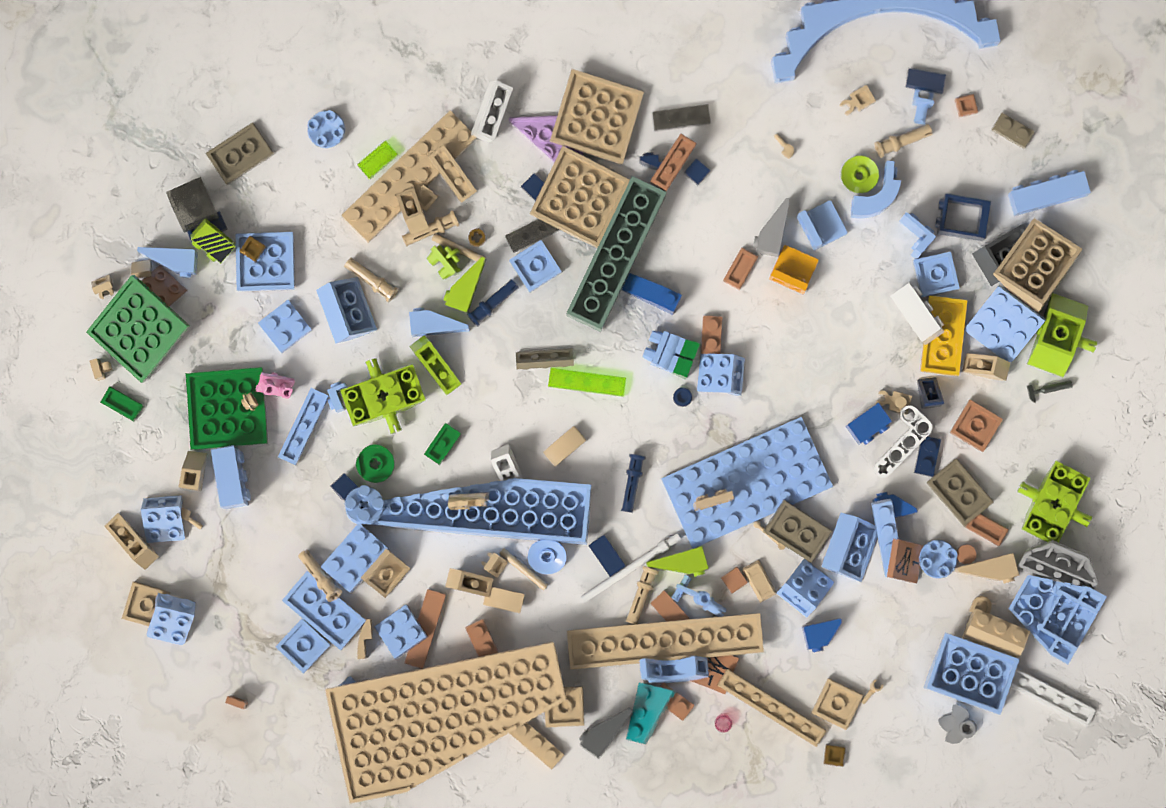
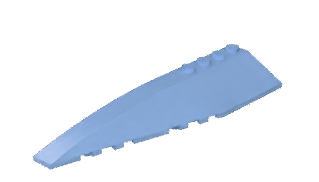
[360,478,591,545]

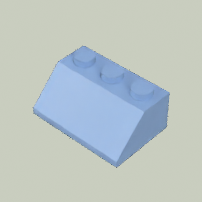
[316,277,377,343]
[821,513,877,582]

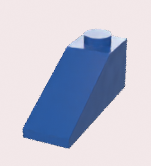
[622,273,682,315]

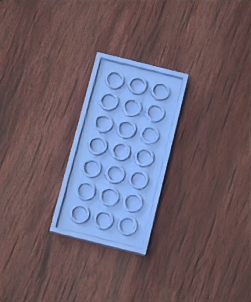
[661,417,833,549]

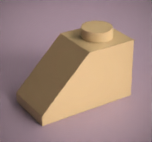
[396,188,429,235]
[962,353,1011,381]
[445,568,493,597]

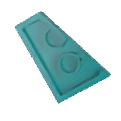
[626,682,676,744]

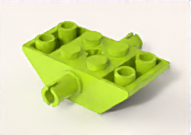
[1027,293,1098,377]
[340,358,426,434]
[1017,461,1092,543]

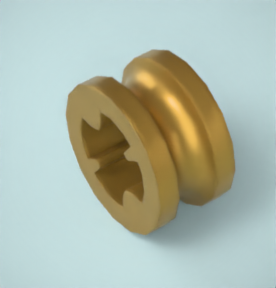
[468,229,485,247]

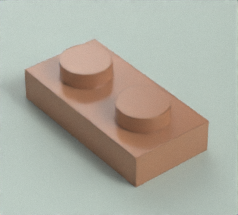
[701,316,722,354]
[660,683,694,721]

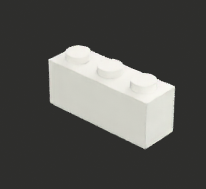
[471,81,513,142]
[890,283,945,345]

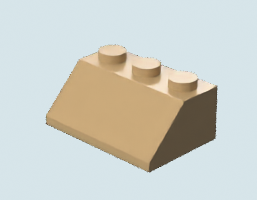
[962,608,1030,659]

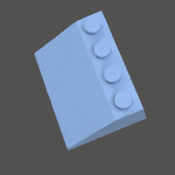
[923,633,1019,715]

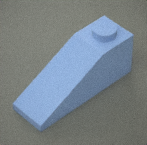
[137,247,198,278]
[409,308,469,337]

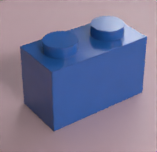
[845,403,892,445]

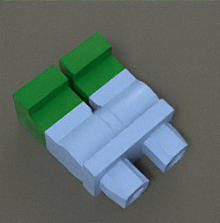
[642,331,700,380]

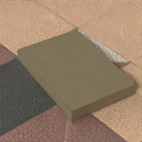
[205,122,274,185]
[927,458,994,527]
[763,499,832,563]

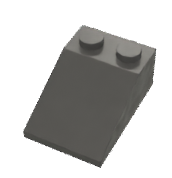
[972,224,1026,286]
[579,708,633,759]

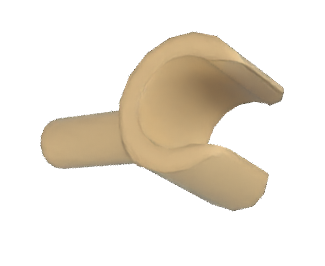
[774,134,794,159]
[181,508,203,529]
[861,680,883,704]

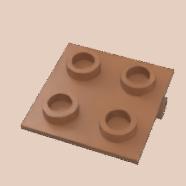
[141,265,187,306]

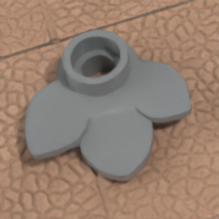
[938,705,977,744]

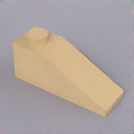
[104,513,159,570]
[954,553,1019,583]

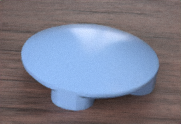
[307,110,345,148]
[919,540,957,578]

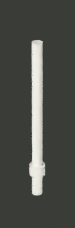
[581,534,681,603]

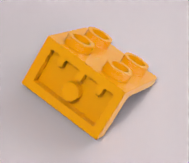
[769,245,818,294]

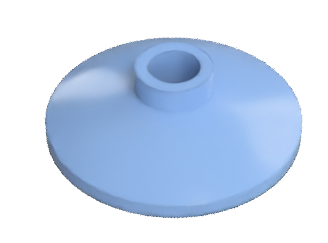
[528,540,566,574]

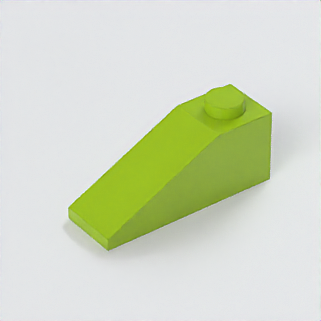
[443,257,486,313]
[409,335,461,396]
[646,546,709,577]

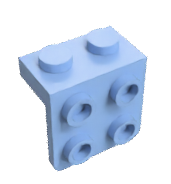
[147,593,195,645]

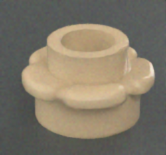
[241,393,258,410]

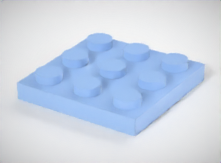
[236,232,295,291]
[964,285,1046,364]

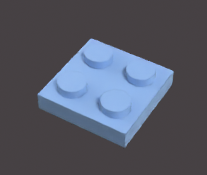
[509,240,562,293]
[913,252,960,298]
[258,300,312,353]
[374,605,428,659]
[276,618,330,673]

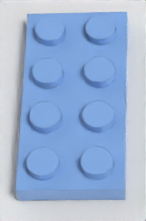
[282,571,366,650]

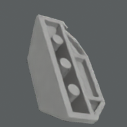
[1018,541,1098,589]

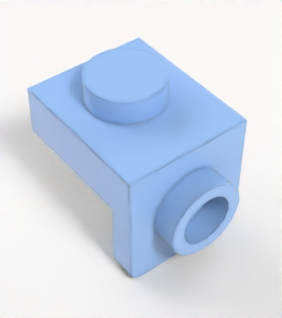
[327,382,347,413]

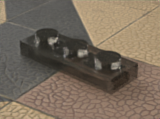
[505,219,560,254]

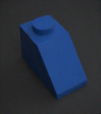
[873,492,918,518]
[802,618,842,653]

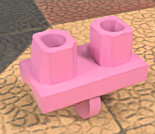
[256,372,295,399]

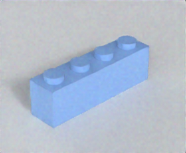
[1008,170,1091,216]

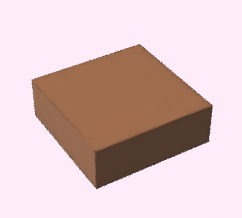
[955,94,978,118]
[721,567,748,594]
[225,696,248,709]

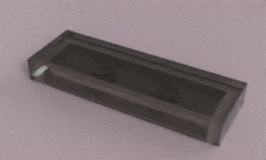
[652,104,711,132]

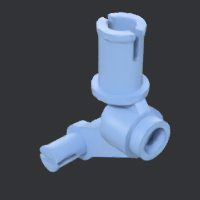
[671,575,727,617]

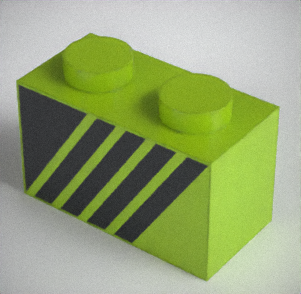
[191,218,236,264]

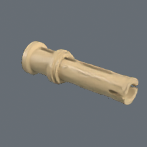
[874,124,933,158]
[402,210,460,247]
[344,257,398,303]
[298,549,342,602]
[626,566,659,625]

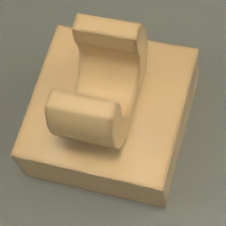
[92,275,113,299]
[89,358,113,381]
[481,553,508,578]

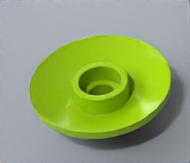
[841,156,879,194]

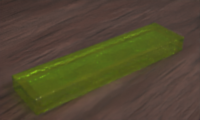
[548,368,626,397]

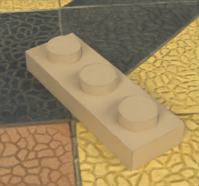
[428,145,477,203]
[509,722,564,770]

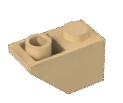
[179,451,207,491]

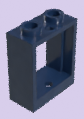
[935,194,991,241]

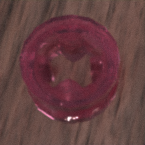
[714,714,732,733]

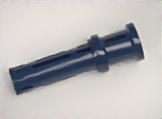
[466,279,519,327]
[621,454,646,513]

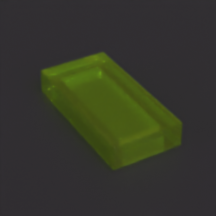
[357,140,398,180]

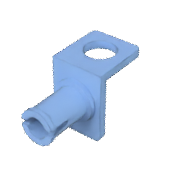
[912,89,934,124]

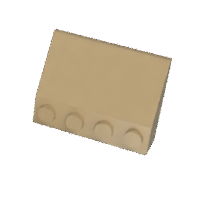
[993,218,1082,313]

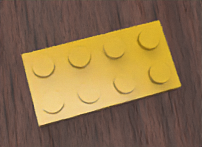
[920,296,967,376]

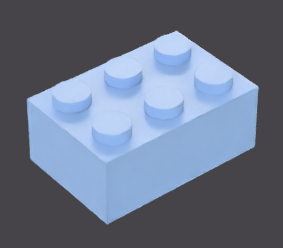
[211,446,251,509]
[321,524,389,593]

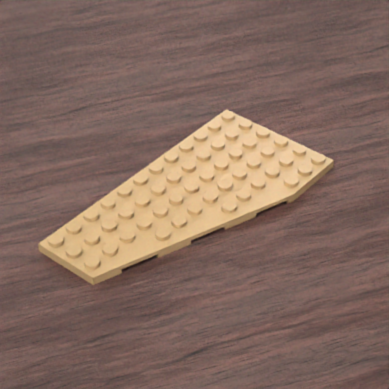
[325,642,566,804]

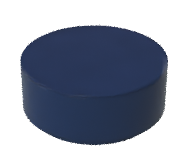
[673,387,692,407]

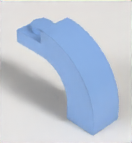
[851,161,901,218]
[640,656,709,683]

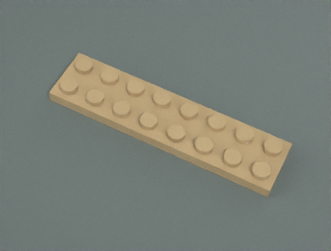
[341,111,477,243]

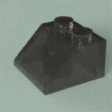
[166,177,219,233]

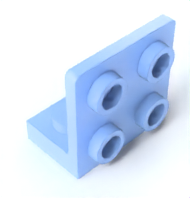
[797,200,847,251]
[900,212,936,259]
[697,354,745,396]
[141,495,185,543]
[777,559,834,617]

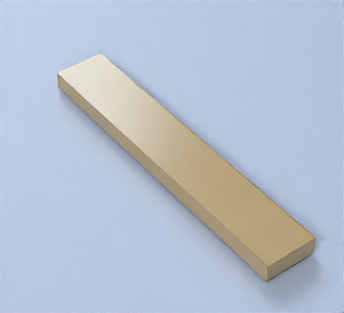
[717,669,826,747]

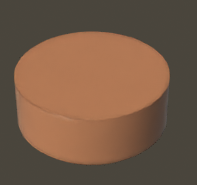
[957,545,976,564]

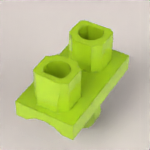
[427,245,461,279]

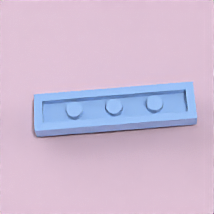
[278,388,329,465]
[871,499,898,577]

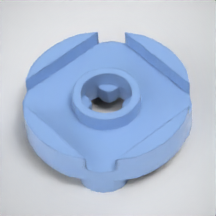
[345,485,384,525]

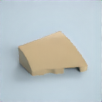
[448,493,489,510]

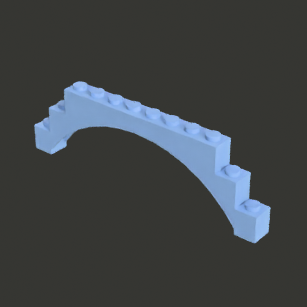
[771,0,1000,83]

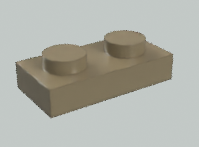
[991,113,1035,149]

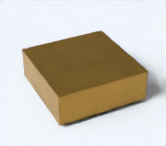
[239,236,266,262]
[823,745,846,767]

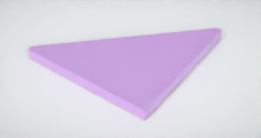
[509,116,583,162]

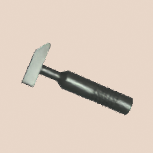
[1027,380,1073,403]

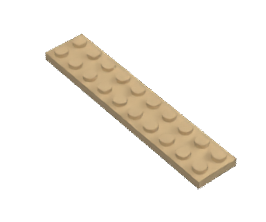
[567,613,764,669]

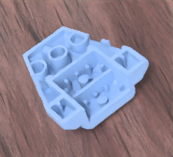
[1009,575,1106,664]

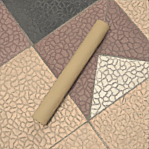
[432,234,486,261]
[499,548,548,591]

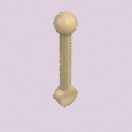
[753,521,786,550]

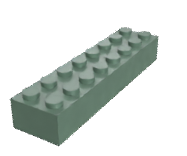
[566,176,667,332]

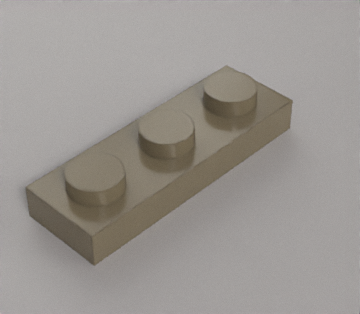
[516,348,574,370]

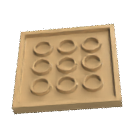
[550,69,644,164]
[529,146,630,248]

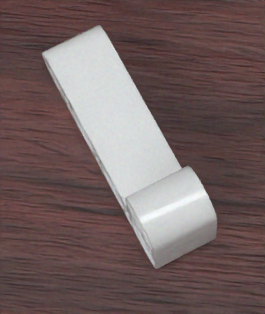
[874,405,932,478]

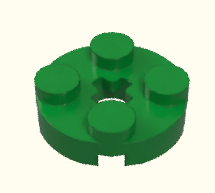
[356,444,395,483]

